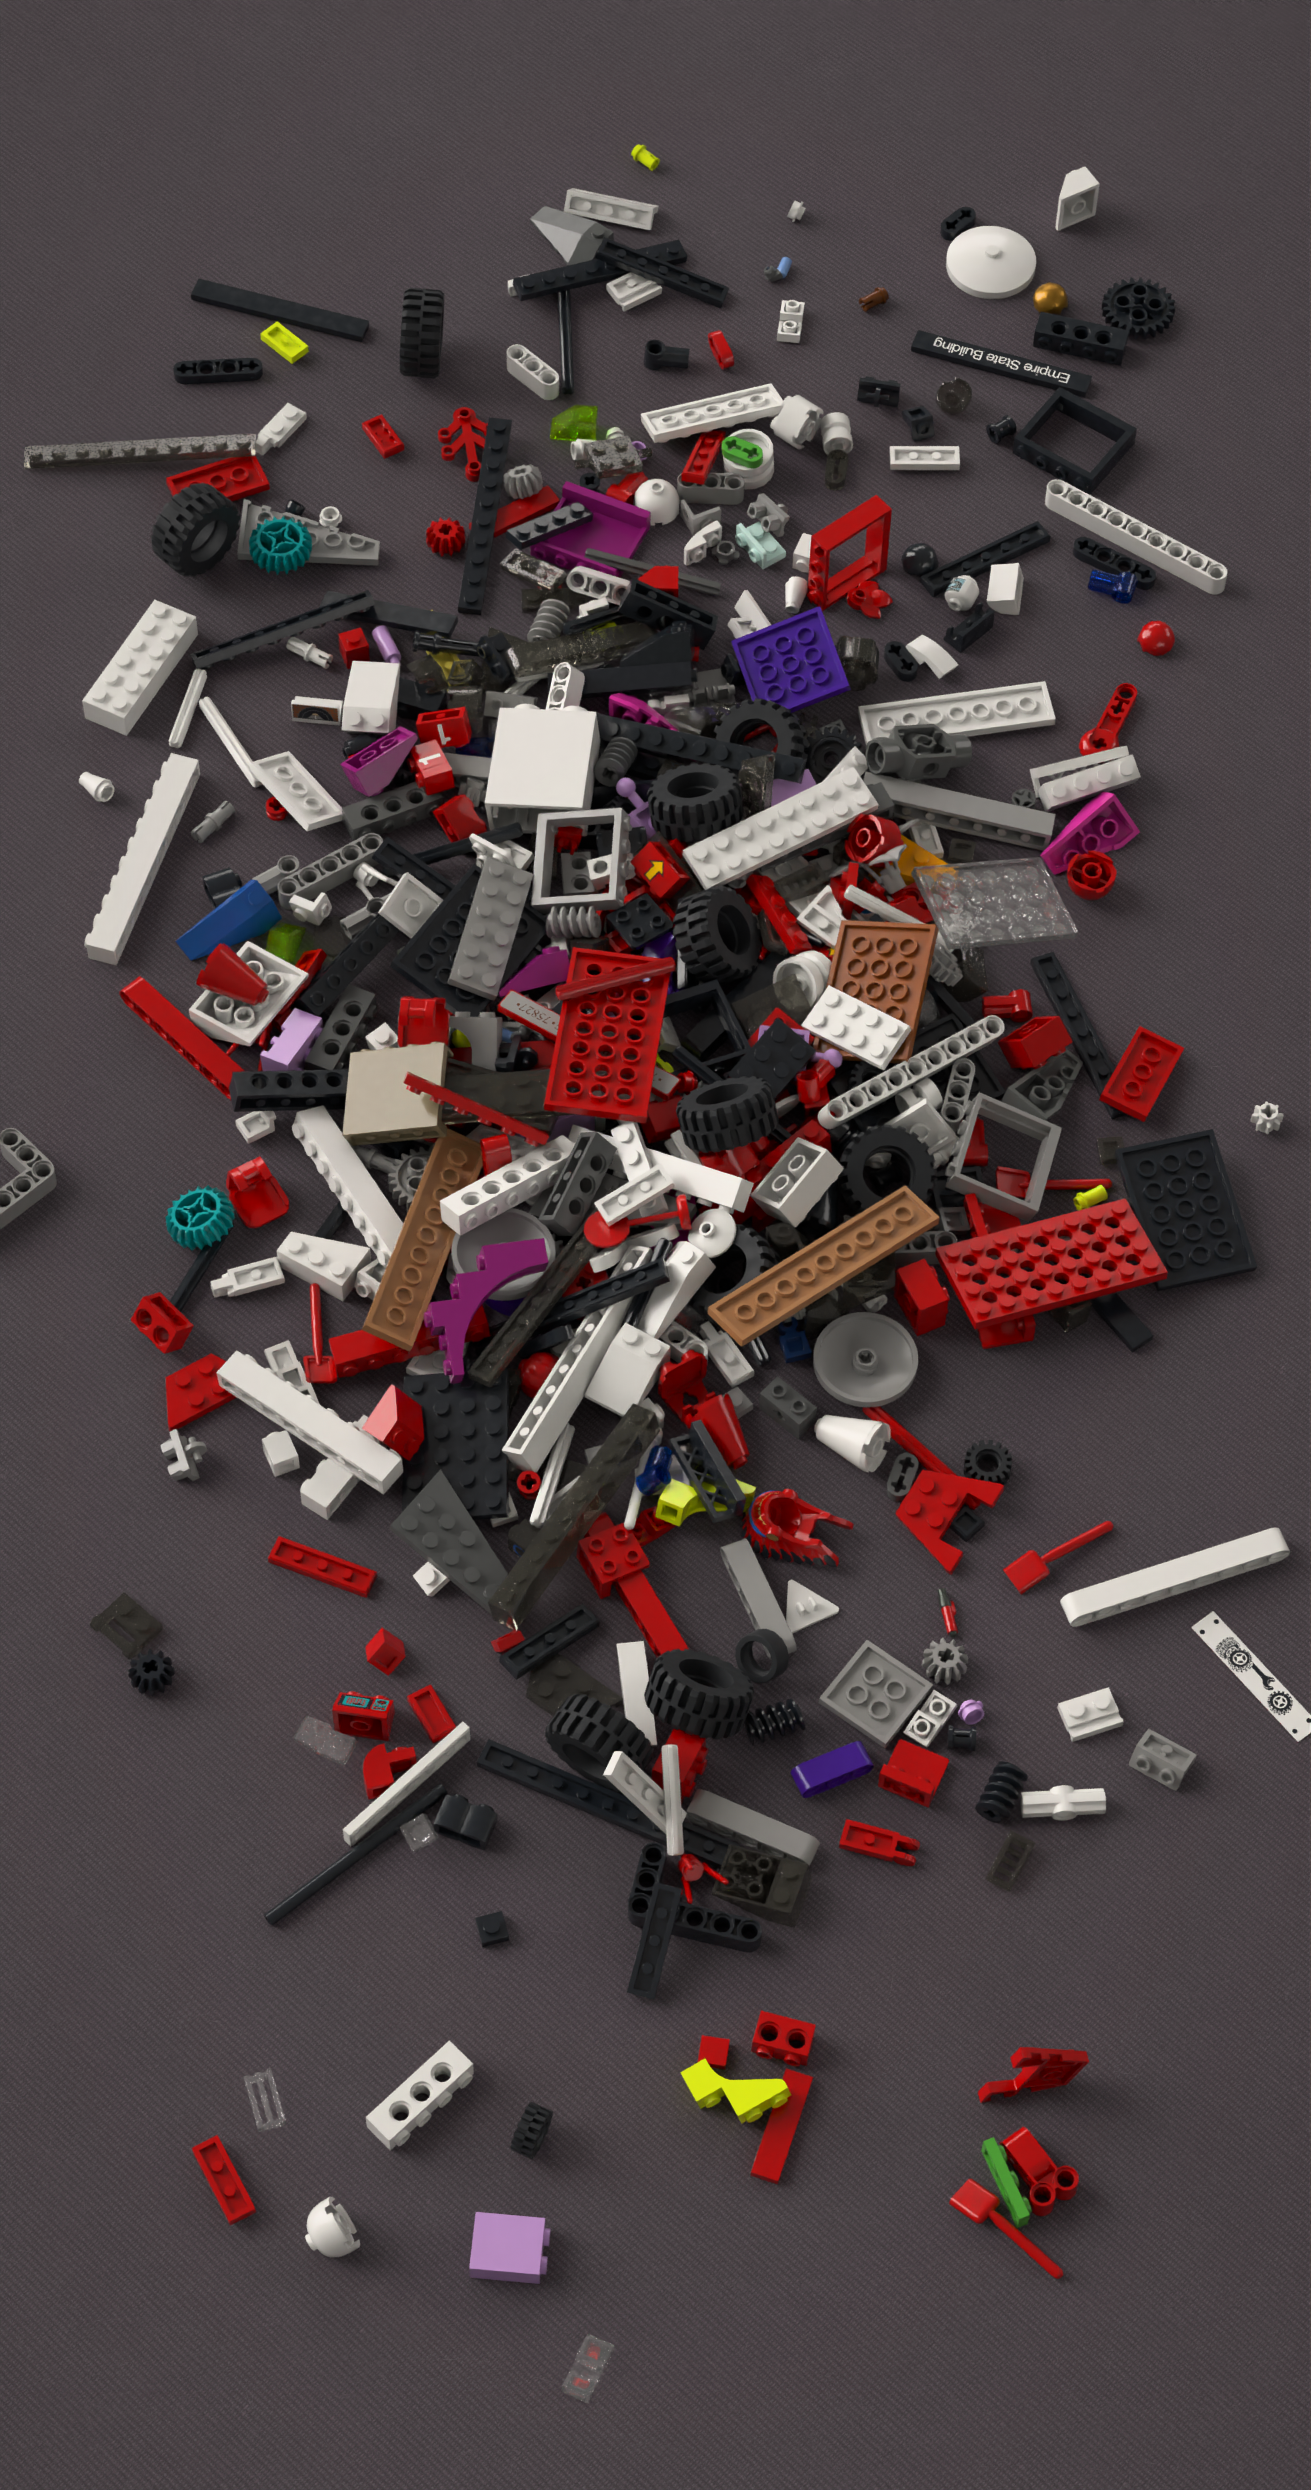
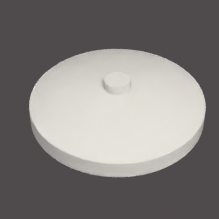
[946,226,1036,299]

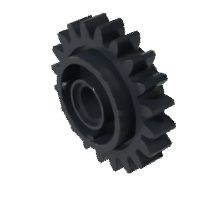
[804,726,865,785]

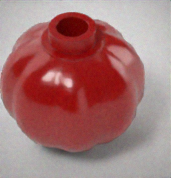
[518,1352,559,1399]

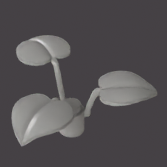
[825,819,921,895]

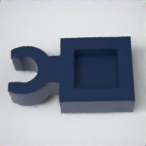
[778,1317,812,1364]

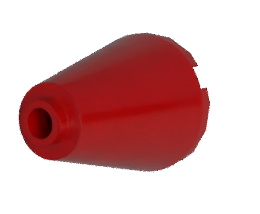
[196,943,269,1006]
[684,1393,750,1469]

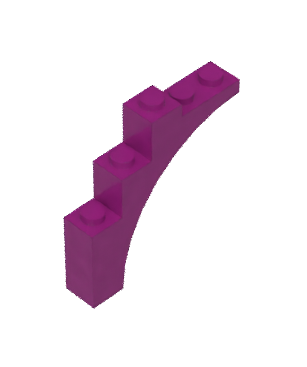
[424,1238,549,1384]

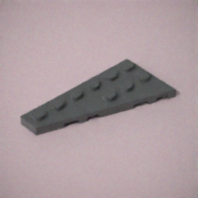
[389,1469,531,1631]

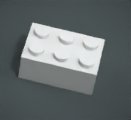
[750,1137,844,1227]

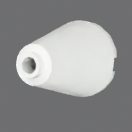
[814,1415,891,1473]

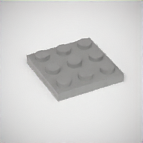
[819,1640,933,1748]

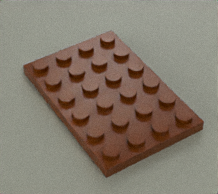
[813,920,939,1064]

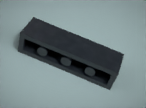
[347,677,447,721]

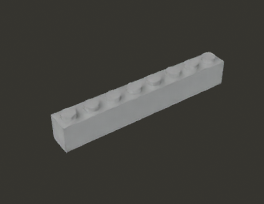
[863,771,1056,851]

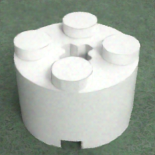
[770,395,823,449]

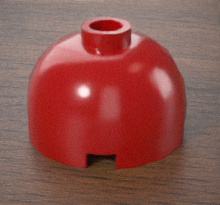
[1067,850,1117,901]

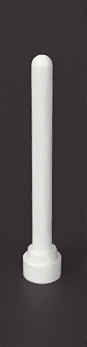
[624,1425,663,1530]

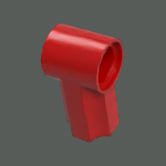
[605,468,648,505]
[982,989,1033,1022]
[796,1059,835,1103]
[962,1117,988,1166]

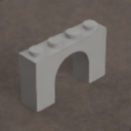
[398,1012,502,1079]

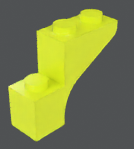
[655,1474,756,1527]
[680,2059,791,2124]

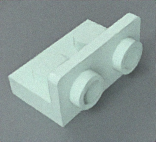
[735,521,786,569]

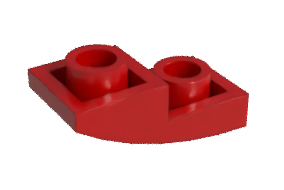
[632,1505,676,1547]

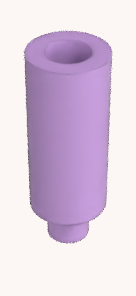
[372,625,401,666]

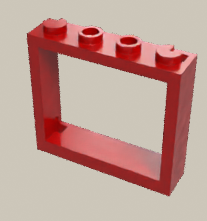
[807,495,892,611]

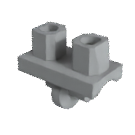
[747,493,790,537]
[160,1429,207,1481]

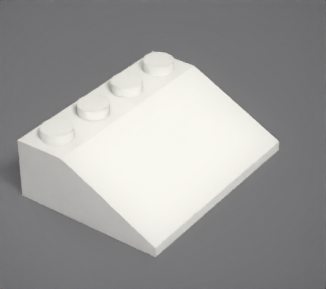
[189,941,309,1046]

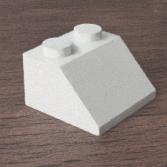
[1055,167,1099,231]

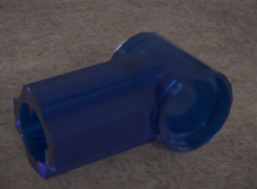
[1088,569,1138,604]
[455,736,495,758]
[636,1445,673,1496]

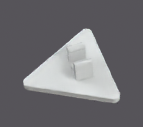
[786,1580,839,1634]

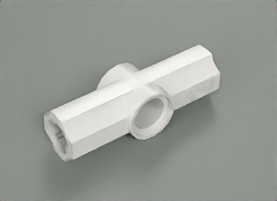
[1020,1785,1106,1821]

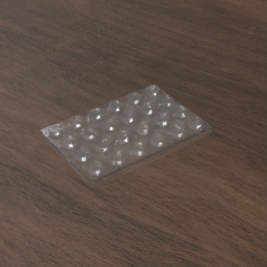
[911,857,1078,950]

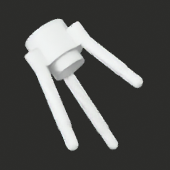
[353,862,398,900]

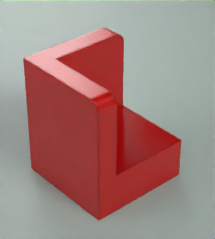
[365,1627,406,1676]

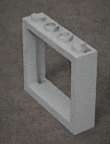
[531,808,632,914]
[945,1092,1062,1222]

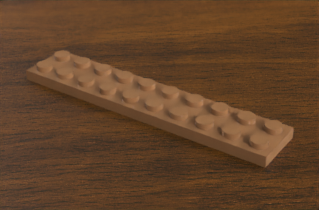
[362,1128,483,1352]
[707,1186,940,1347]

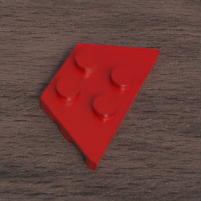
[165,1353,237,1431]

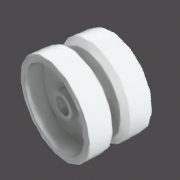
[723,429,774,490]
[773,950,832,1012]

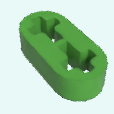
[722,436,763,469]

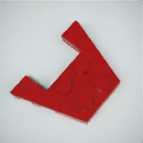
[895,1470,1005,1575]
[978,2047,1089,2103]

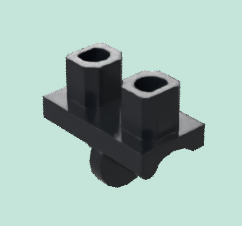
[857,376,901,407]
[495,1034,538,1083]

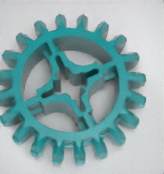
[249,516,312,575]
[165,1185,235,1250]

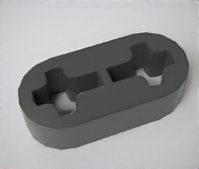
[886,1453,918,1502]

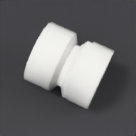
[820,412,853,457]
[895,1078,943,1113]

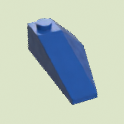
[175,880,282,961]

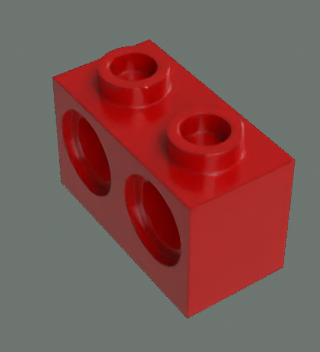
[131,1292,194,1354]
[751,2010,816,2066]

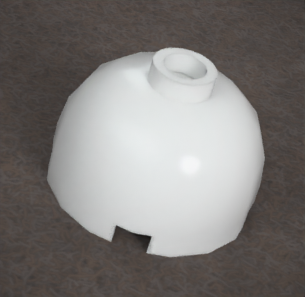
[633,479,680,526]
[305,2197,360,2258]

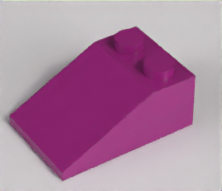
[340,726,418,797]
[497,946,570,997]

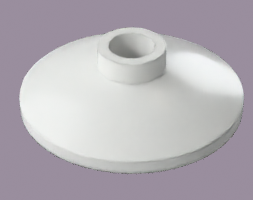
[688,1209,736,1258]

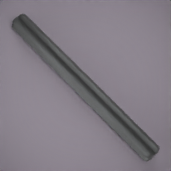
[584,548,721,596]

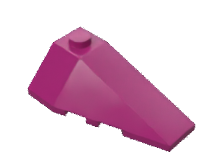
[609,692,696,761]
[1040,791,1140,875]

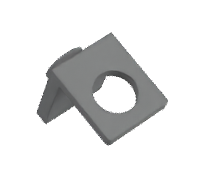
[680,500,721,535]

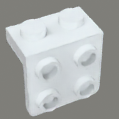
[469,833,535,870]

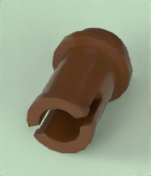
[859,287,889,312]

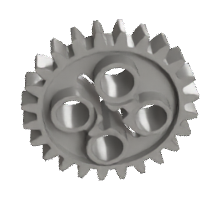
[388,1146,433,1211]

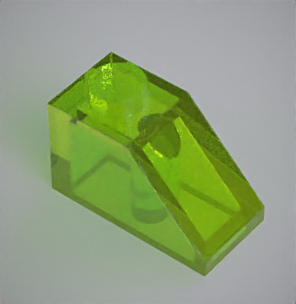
[550,405,598,441]
[266,922,306,963]

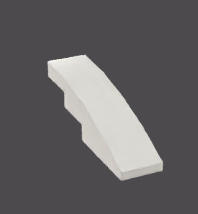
[264,1340,320,1405]
[616,1641,657,1746]

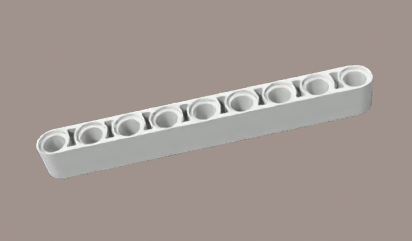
[1045,479,1227,595]
[818,1015,1004,1129]
[1060,1528,1290,1627]

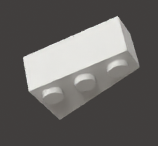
[277,1232,371,1301]

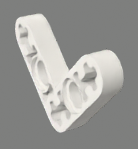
[589,1223,679,1273]

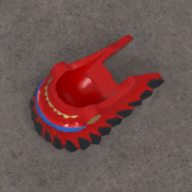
[741,1489,854,1567]

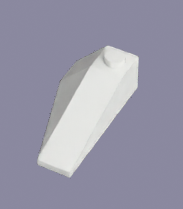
[637,1241,716,1339]

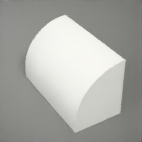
[987,563,1024,615]

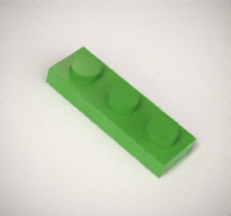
[981,2137,1032,2228]

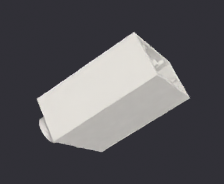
[485,704,600,836]

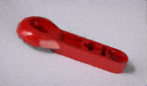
[1079,683,1137,763]

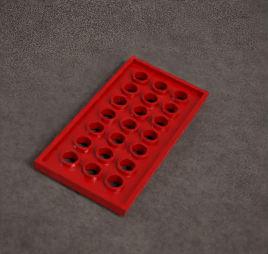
[544,947,671,1123]
[935,1198,1168,1330]

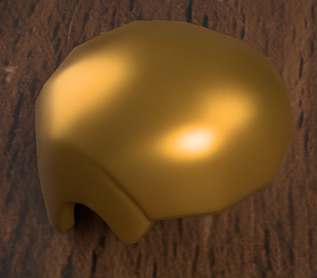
[1033,282,1068,315]

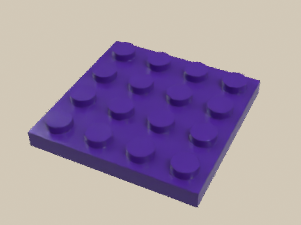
[731,606,851,713]

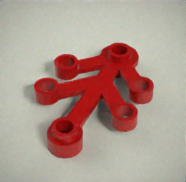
[438,407,488,482]

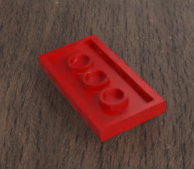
[166,450,270,501]
[1099,1026,1184,1122]

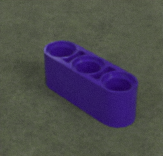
[790,1741,874,1798]

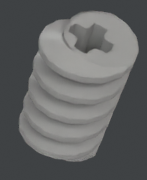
[527,599,570,653]
[546,906,601,938]

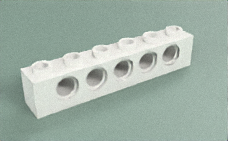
[440,1135,575,1236]

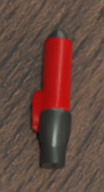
[937,1588,958,1638]

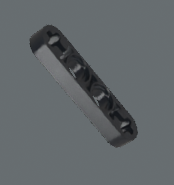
[173,358,263,384]
[1073,537,1156,590]

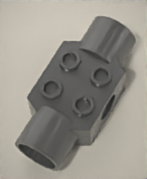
[866,724,972,780]

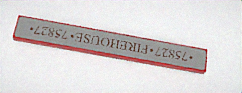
[497,989,681,1101]

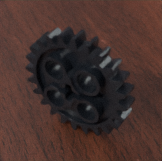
[1101,277,1176,340]

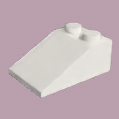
[342,661,400,735]
[584,1323,671,1421]

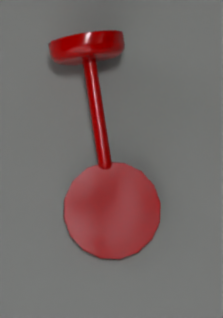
[584,1194,692,1248]

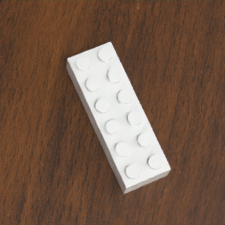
[82,600,198,736]

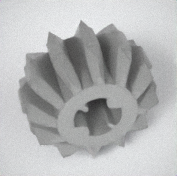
[503,464,543,499]
[922,1638,968,1685]

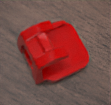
[398,996,450,1047]
[226,1156,289,1228]
[658,1350,716,1422]

